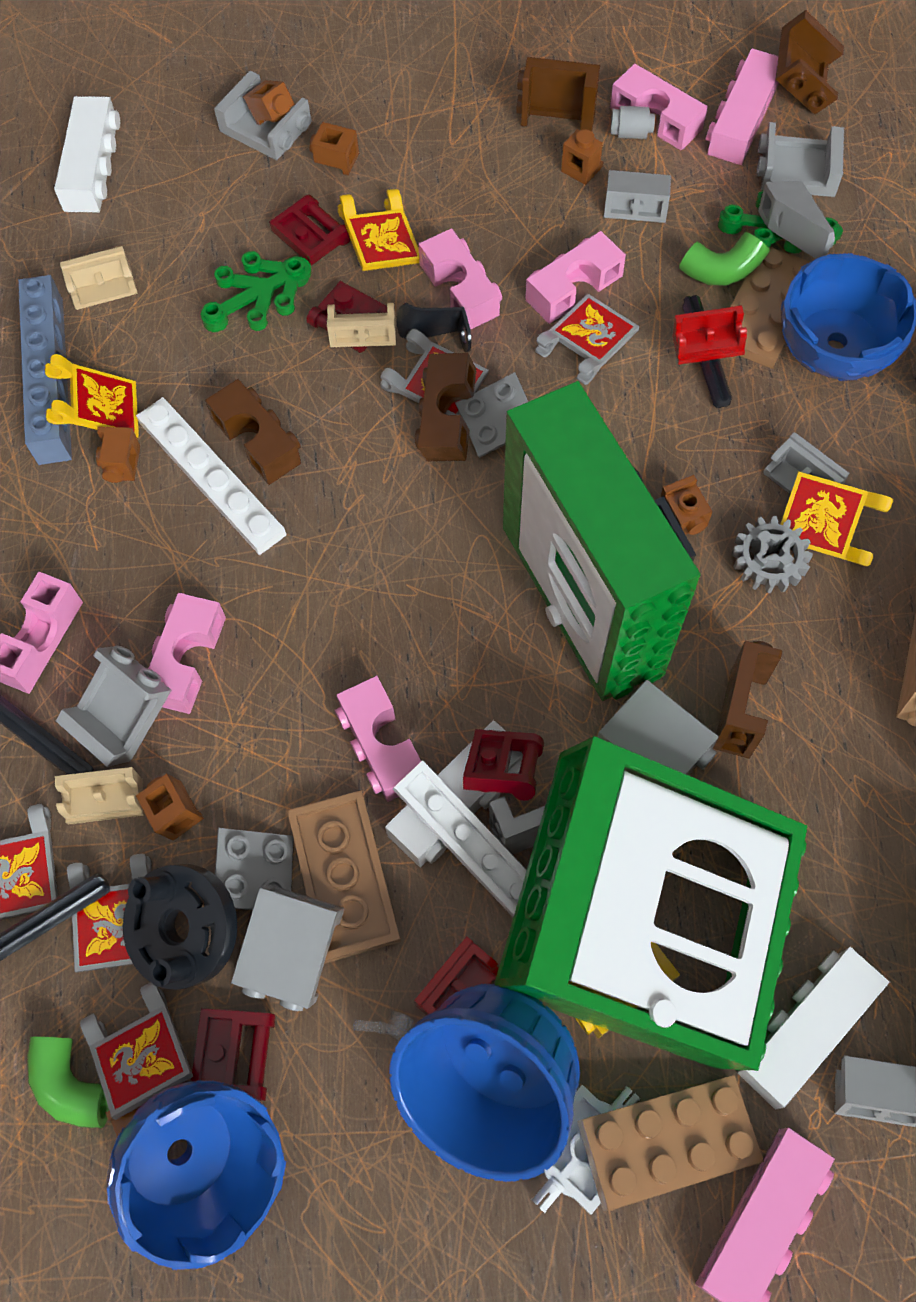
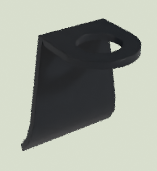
[396,303,471,352]

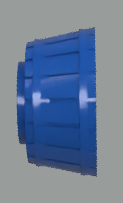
[390,984,580,1182]

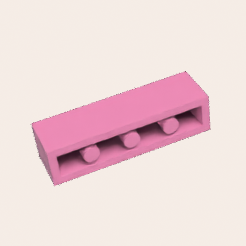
[706,48,779,165]
[695,1128,835,1302]

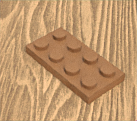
[731,247,810,369]
[287,790,401,964]
[577,1075,764,1212]

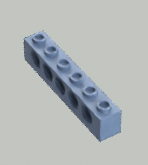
[18,275,72,465]

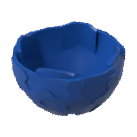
[781,253,916,381]
[107,1081,286,1270]

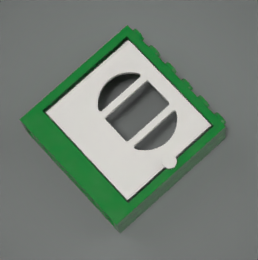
[503,381,701,701]
[495,736,808,1071]

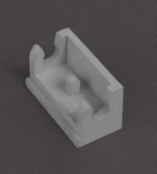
[604,170,671,223]
[763,432,850,495]
[834,1056,916,1127]

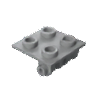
[456,372,529,458]
[215,828,294,910]

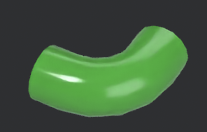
[679,232,771,285]
[27,1037,109,1128]

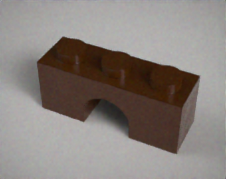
[415,353,477,461]
[205,379,301,485]

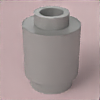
[610,106,655,139]

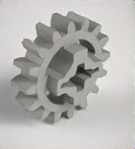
[731,516,813,593]

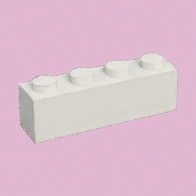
[54,96,120,212]
[385,720,523,868]
[737,947,889,1110]

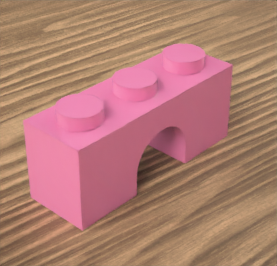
[610,64,708,151]
[419,228,502,330]
[525,231,626,324]
[0,572,83,694]
[148,593,226,714]
[335,676,421,802]

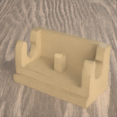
[60,246,138,310]
[327,303,396,347]
[55,767,144,824]

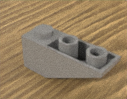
[758,181,835,259]

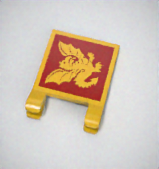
[337,189,420,271]
[45,354,139,438]
[780,471,893,566]

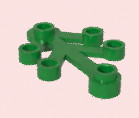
[718,191,843,254]
[201,251,312,332]

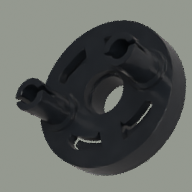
[123,864,237,990]

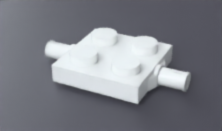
[531,1085,640,1215]

